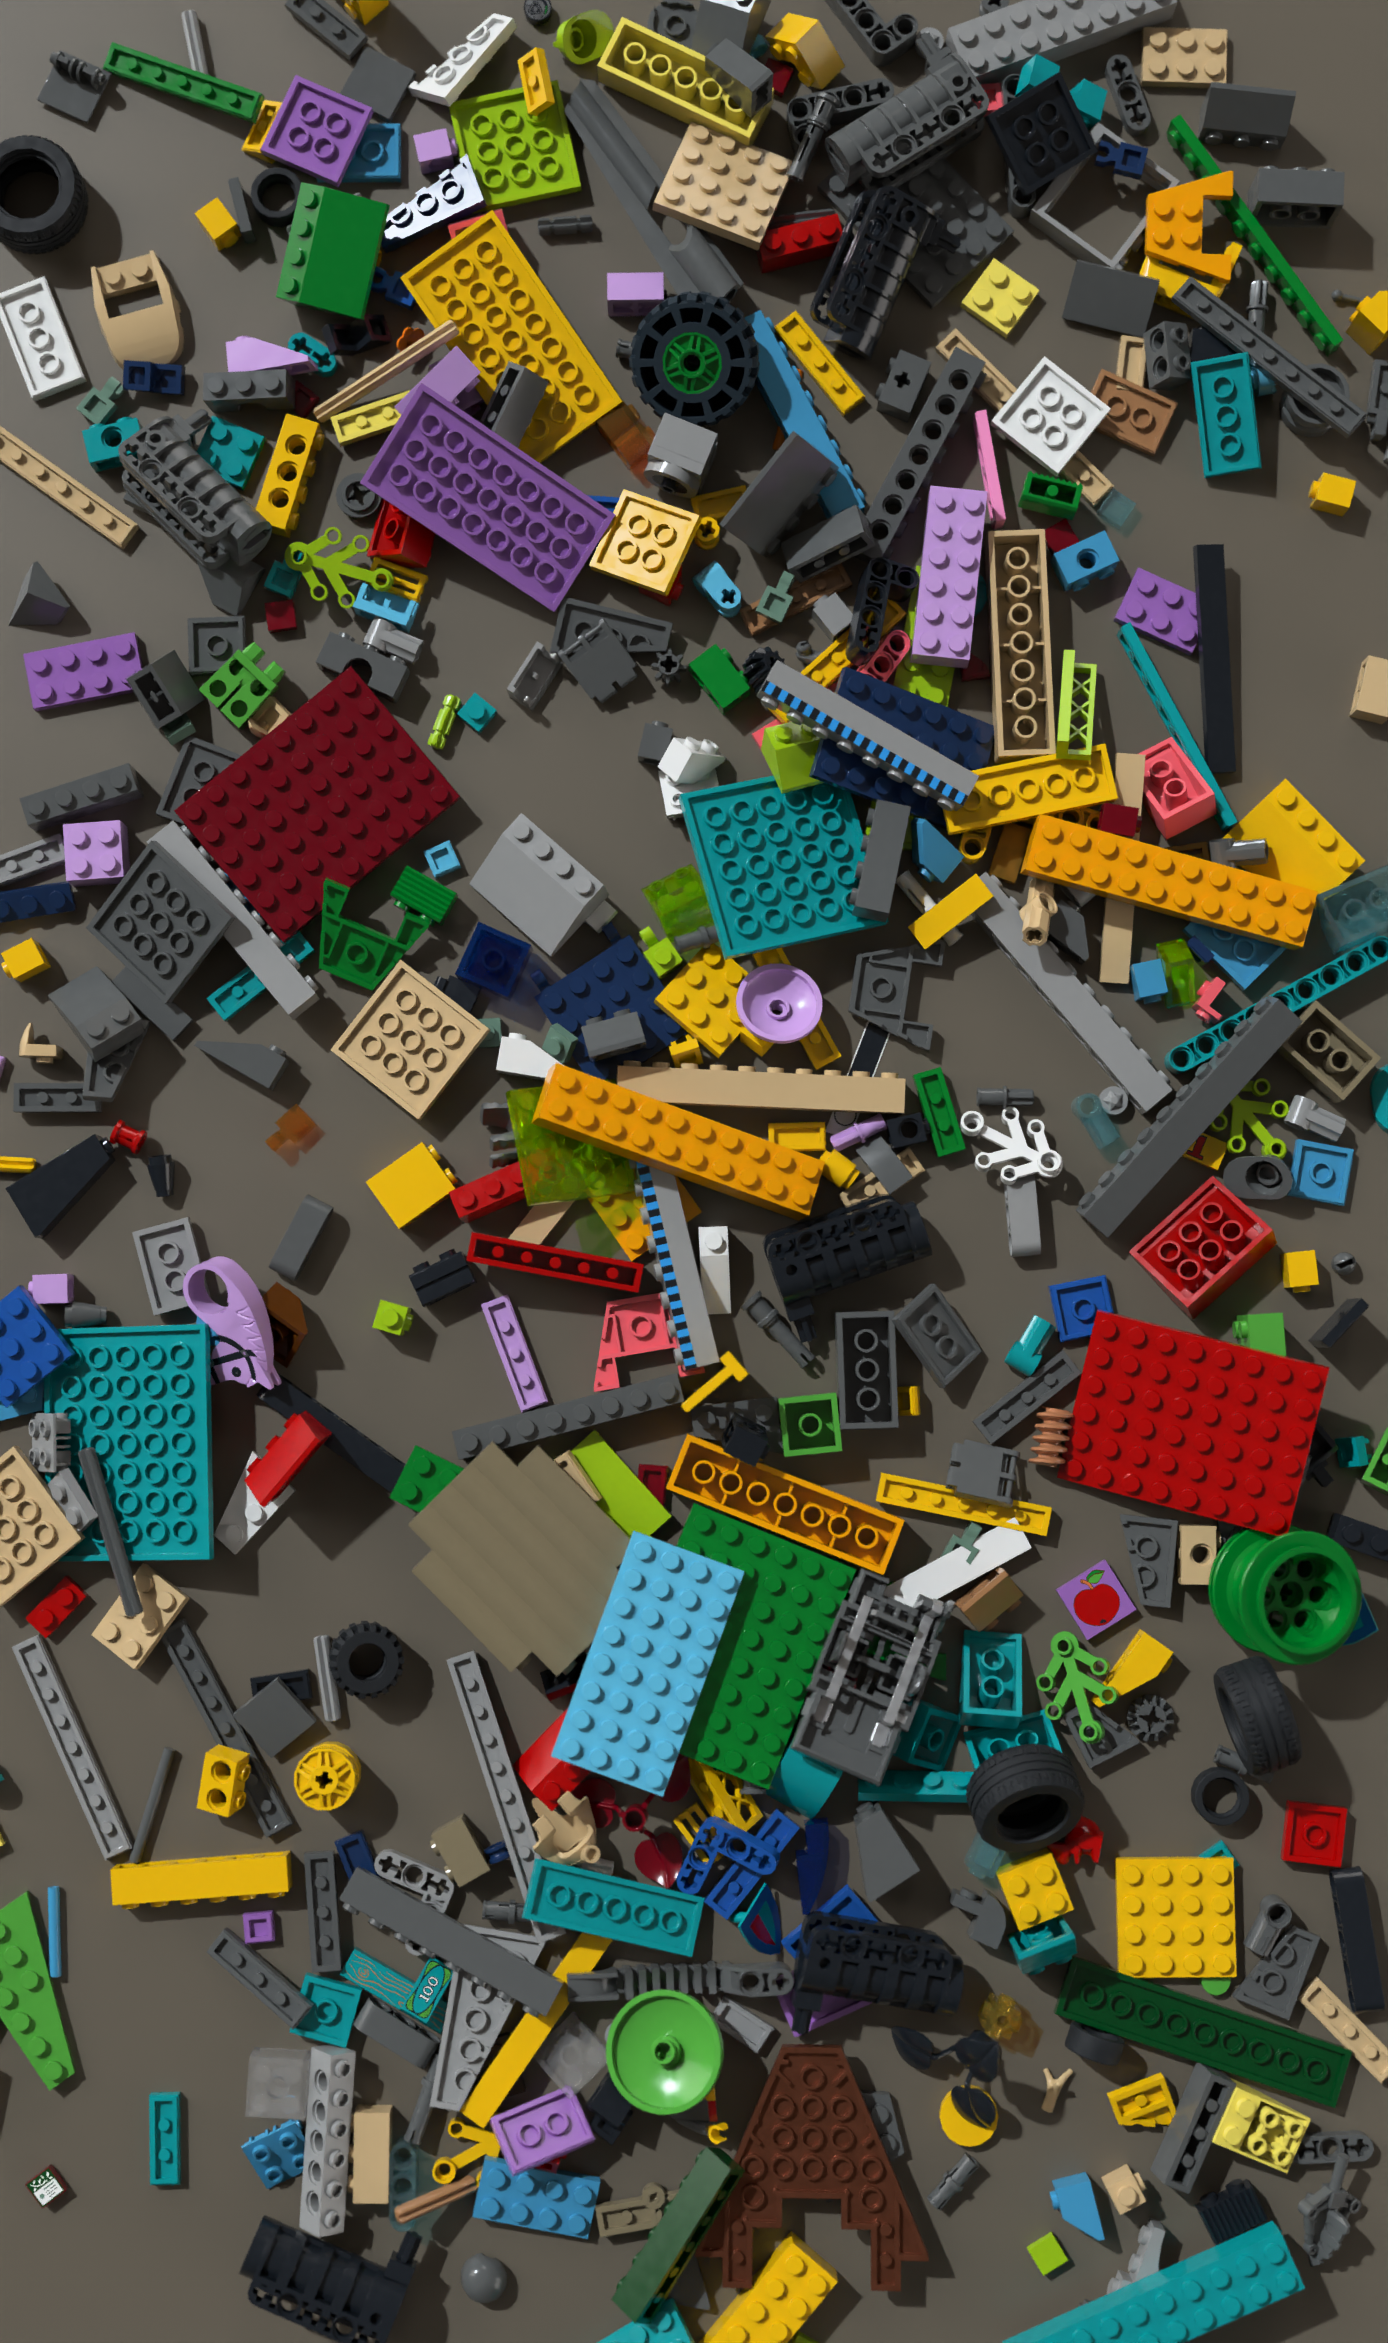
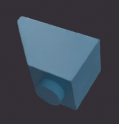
[911,817,964,883]
[1049,2172,1105,2241]

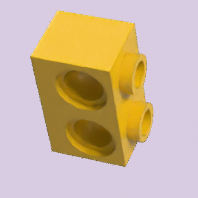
[197,1744,251,1818]

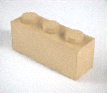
[348,2105,393,2204]

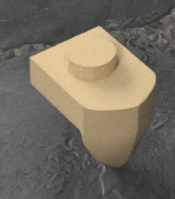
[248,696,292,738]
[19,1023,63,1064]

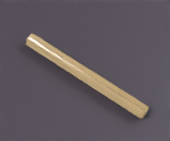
[313,320,460,423]

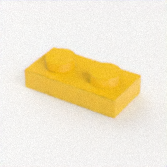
[517,47,555,116]

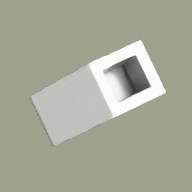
[658,737,726,784]

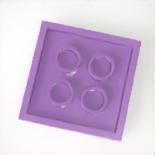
[260,75,373,187]

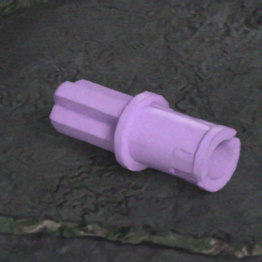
[830,1113,887,1152]

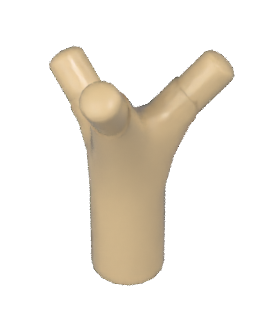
[1042,2068,1073,2113]

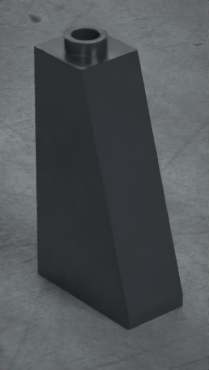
[5,1134,116,1239]

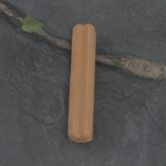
[394,2175,477,2224]

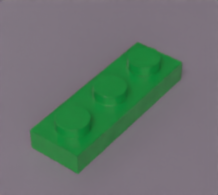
[912,1067,966,1158]

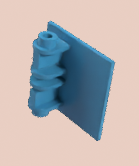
[241,2117,305,2189]

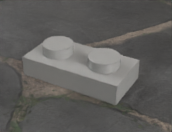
[48,1468,98,1532]

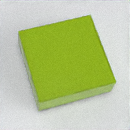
[1027,2231,1068,2276]

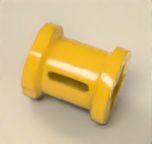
[694,517,720,550]

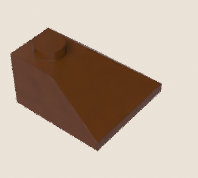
[262,1282,308,1368]

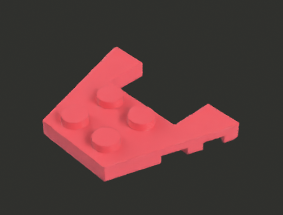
[594,1293,705,1392]

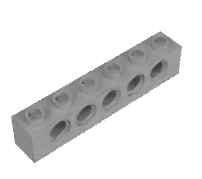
[299,2044,356,2238]

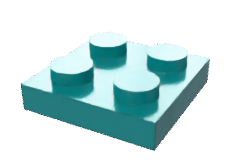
[197,415,266,491]
[289,1972,363,2048]

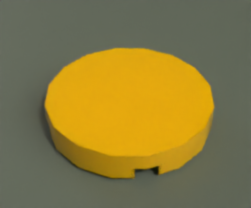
[939,2085,998,2147]

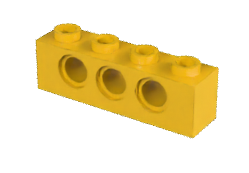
[256,413,324,538]

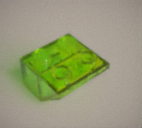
[641,863,713,943]

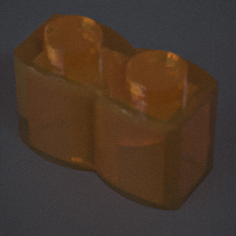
[596,400,655,470]

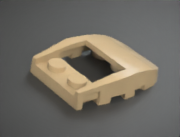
[91,250,184,370]

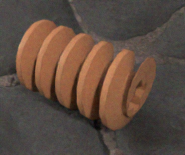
[1028,1406,1074,1468]

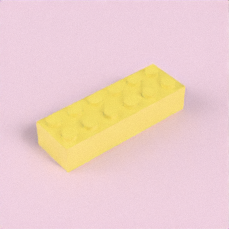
[597,17,774,146]

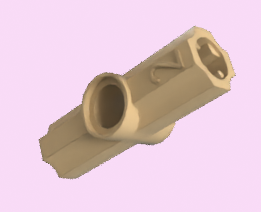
[1019,878,1058,946]

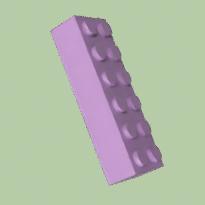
[910,486,988,669]

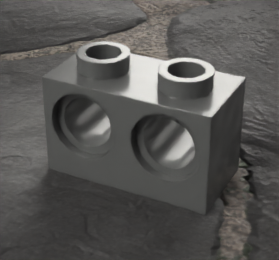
[1143,321,1192,391]

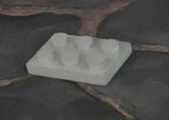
[132,1217,211,1316]

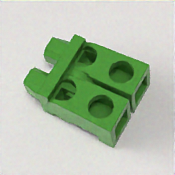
[199,642,286,730]

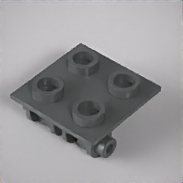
[37,51,112,123]

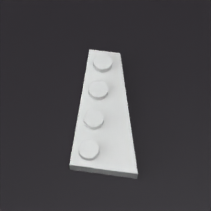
[408,13,517,106]

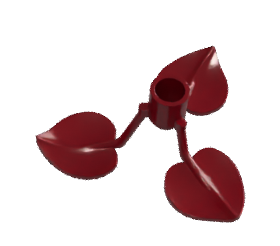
[571,1754,691,1888]

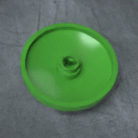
[606,1989,724,2115]

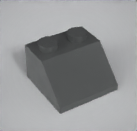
[581,1009,646,1063]

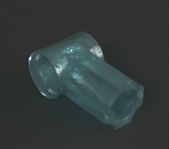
[1071,1093,1120,1150]

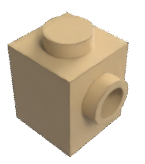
[1101,2164,1146,2215]

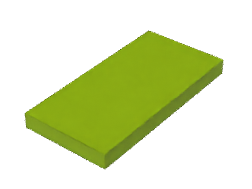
[571,1430,672,1538]

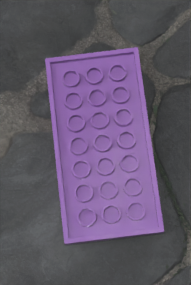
[360,383,615,612]

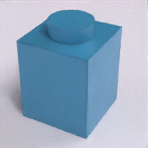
[1129,959,1168,1004]

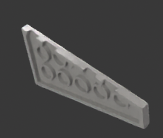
[430,1923,546,2111]

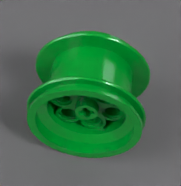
[1208,1525,1362,1665]

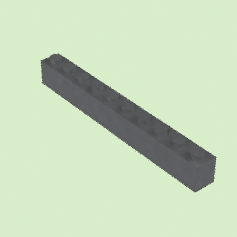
[1076,996,1302,1238]

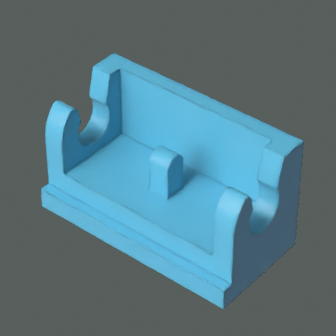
[353,583,419,633]

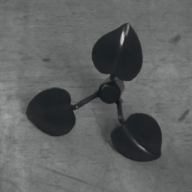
[891,2026,1000,2128]

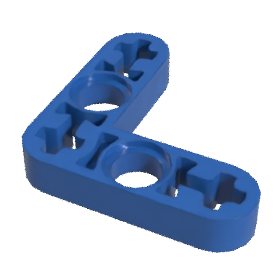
[676,1816,780,1895]

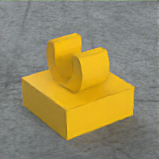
[669,1034,703,1068]

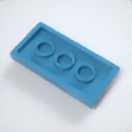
[472,2155,600,2239]

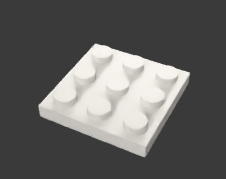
[990,356,1111,477]

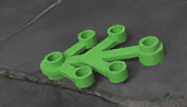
[1036,1631,1119,1744]

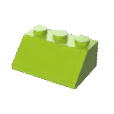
[761,722,824,794]

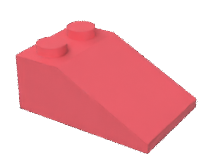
[1139,737,1217,840]

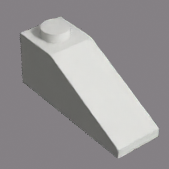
[496,1033,563,1081]
[698,1226,731,1314]

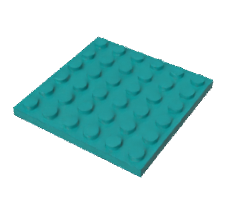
[678,776,889,960]

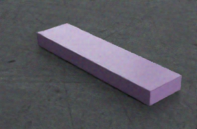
[481,1294,549,1412]

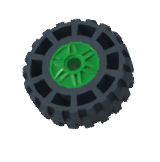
[629,291,760,426]

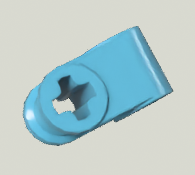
[692,561,741,618]

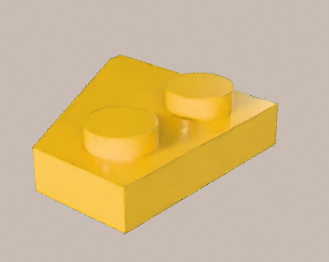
[1107,2072,1176,2127]

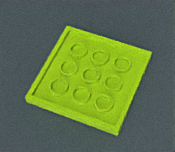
[449,80,582,214]

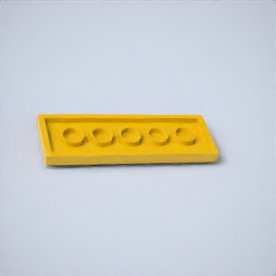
[943,744,1118,835]

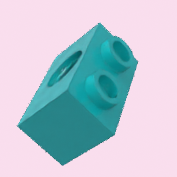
[82,417,143,472]

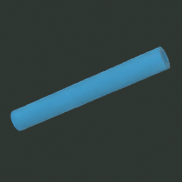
[48,1886,62,1977]

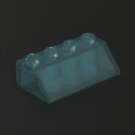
[1316,865,1388,955]

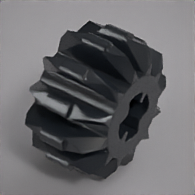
[742,646,785,693]

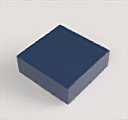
[1182,935,1215,966]

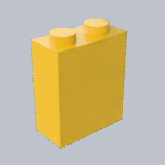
[366,1142,458,1230]

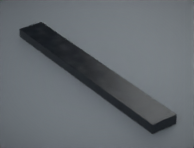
[1193,544,1236,774]

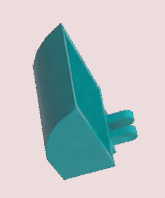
[766,1722,843,1819]

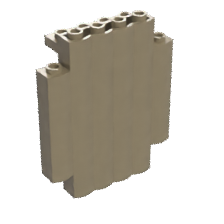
[408,1441,630,1676]

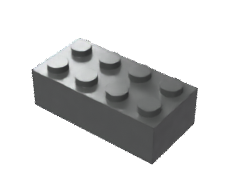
[834,1311,899,1429]

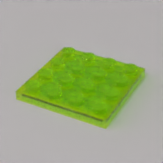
[506,1079,635,1206]

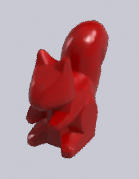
[1046,1810,1104,1865]

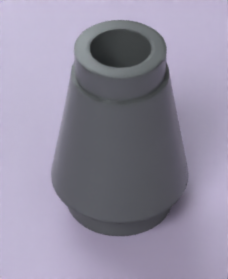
[65,1301,107,1328]

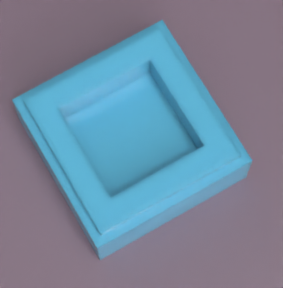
[423,840,461,879]

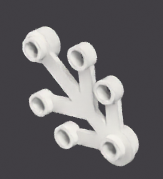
[960,1106,1063,1185]

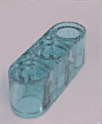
[389,2136,419,2232]

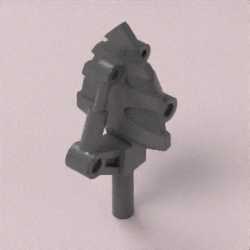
[1298,2152,1361,2267]

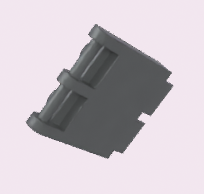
[557,618,638,703]
[945,1439,1020,1508]

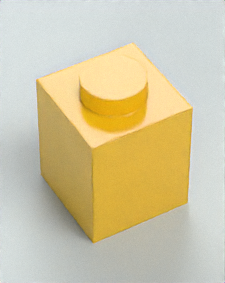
[194,197,241,251]
[1308,472,1356,517]
[1,938,51,982]
[1280,1250,1319,1293]

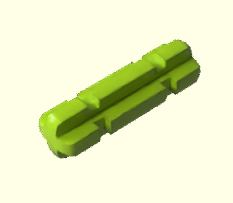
[428,694,461,749]

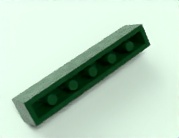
[611,2147,745,2324]

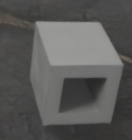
[812,593,853,643]

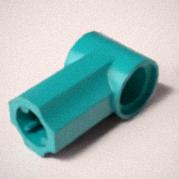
[1004,1315,1056,1377]

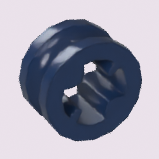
[484,1840,510,1864]

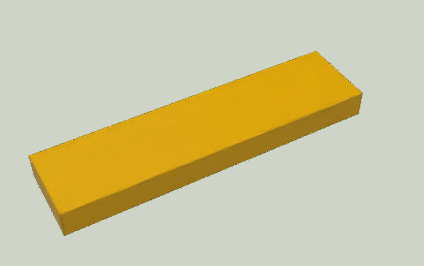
[774,311,866,417]

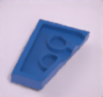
[781,1884,880,1959]

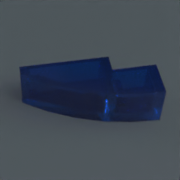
[795,1817,829,1915]

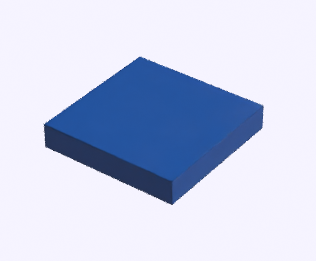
[1048,1275,1113,1342]

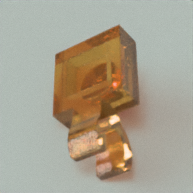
[265,1104,317,1152]

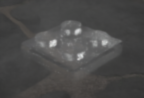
[533,2012,607,2100]

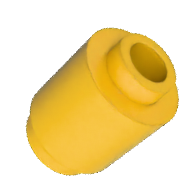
[819,1149,860,1190]

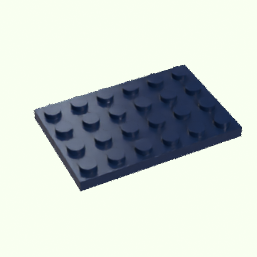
[809,667,994,835]

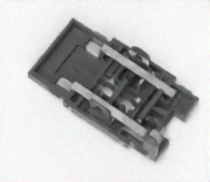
[789,1567,956,1786]

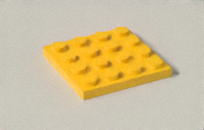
[1115,1856,1237,1978]

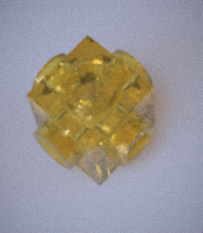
[978,1992,1023,2040]

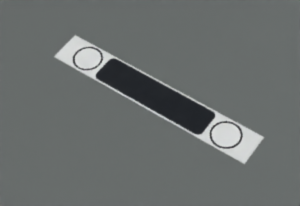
[826,1022,890,1135]

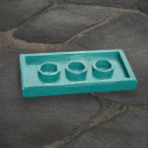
[1191,352,1262,478]

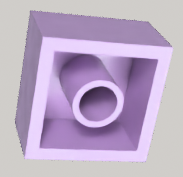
[63,820,130,887]

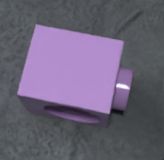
[413,128,458,174]
[28,1274,74,1304]

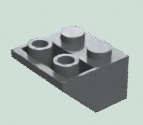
[125,650,205,729]

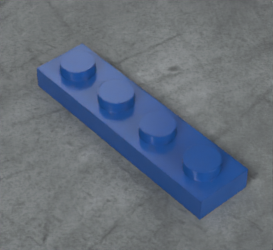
[704,1808,800,1920]

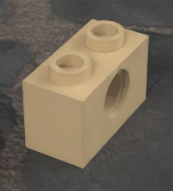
[1176,1524,1221,1585]

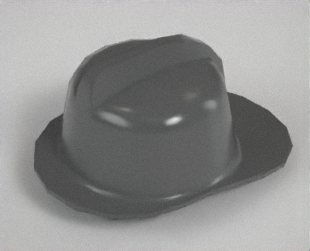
[1223,1154,1293,1200]

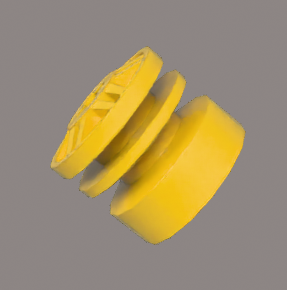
[294,1741,361,1810]

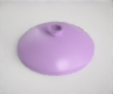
[736,964,823,1044]

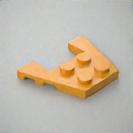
[1145,171,1233,284]

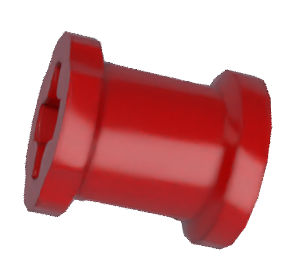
[109,1120,147,1155]

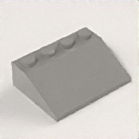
[469,813,609,957]

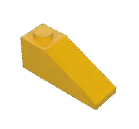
[1091,1629,1173,1707]

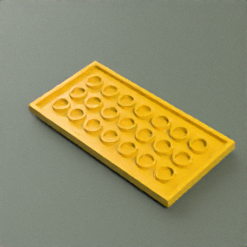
[400,210,623,463]

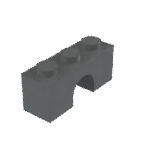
[203,369,295,413]
[316,632,410,704]

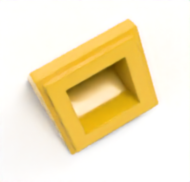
[897,1386,921,1416]

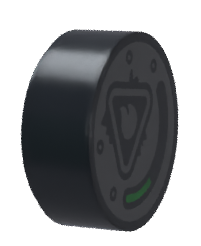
[524,0,552,26]

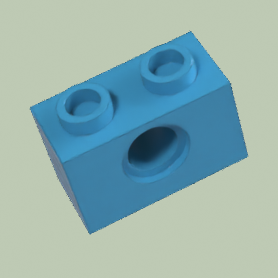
[1050,530,1120,592]

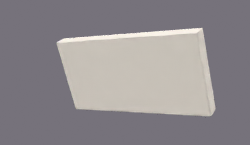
[0,276,87,402]

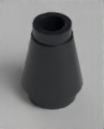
[146,1154,175,1197]

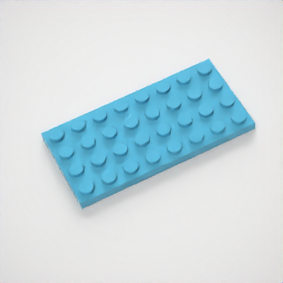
[551,1530,744,1797]

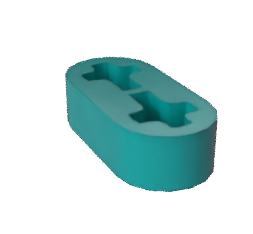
[288,333,338,378]

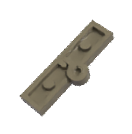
[595,2182,680,2237]

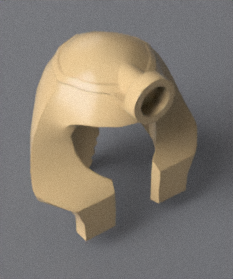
[532,1791,600,1866]

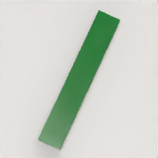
[102,42,265,124]

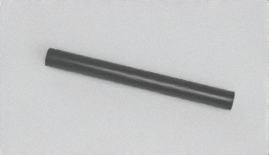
[129,1747,176,1864]

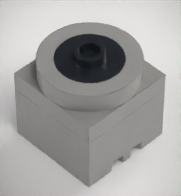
[644,413,718,498]

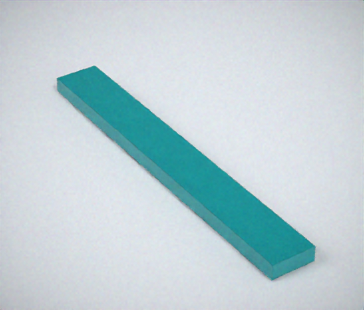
[1117,622,1238,832]

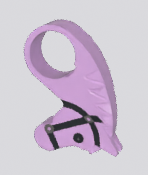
[183,1256,281,1389]

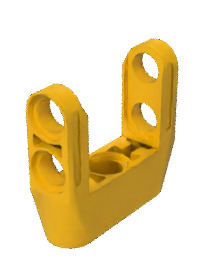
[1139,241,1243,319]

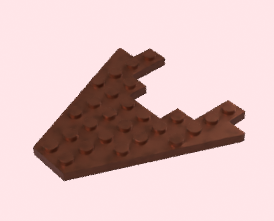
[695,2044,929,2291]

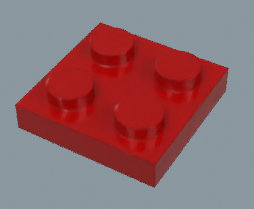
[1280,1800,1347,1868]

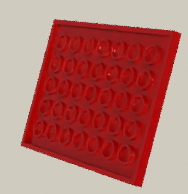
[1057,1310,1330,1536]

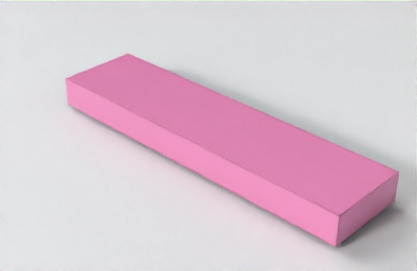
[973,410,1006,529]

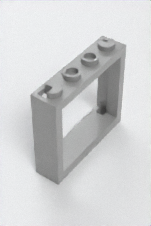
[1028,122,1180,270]

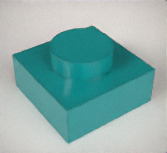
[457,693,497,734]

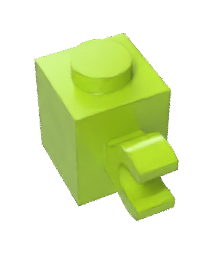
[639,926,683,980]

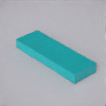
[149,2092,181,2185]

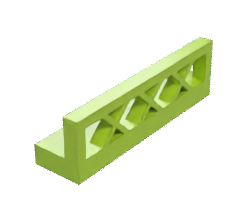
[1056,650,1097,760]

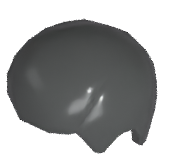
[461,2253,507,2304]

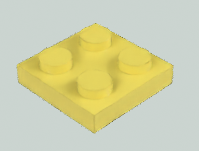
[960,258,1040,338]

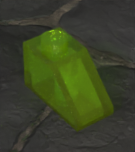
[1156,938,1195,1009]

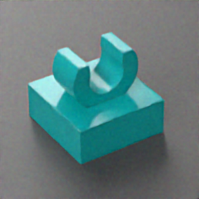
[1335,1436,1372,1468]

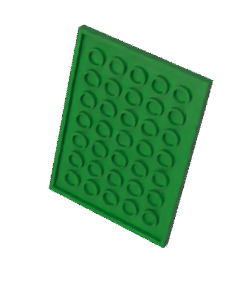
[676,1503,856,1789]

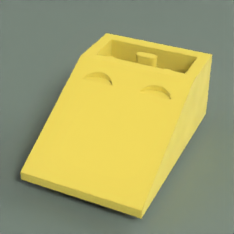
[1212,2078,1311,2173]

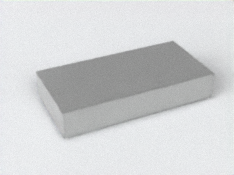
[712,1994,774,2054]

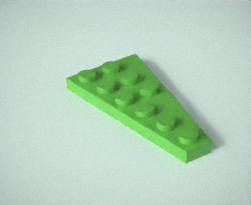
[0,1890,76,2091]

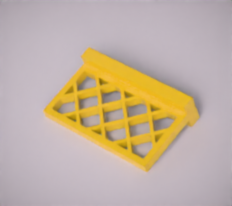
[681,1351,748,1412]

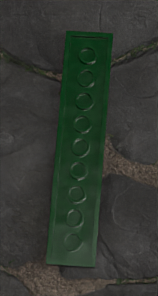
[1054,1955,1352,2108]

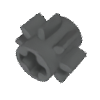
[651,649,687,687]

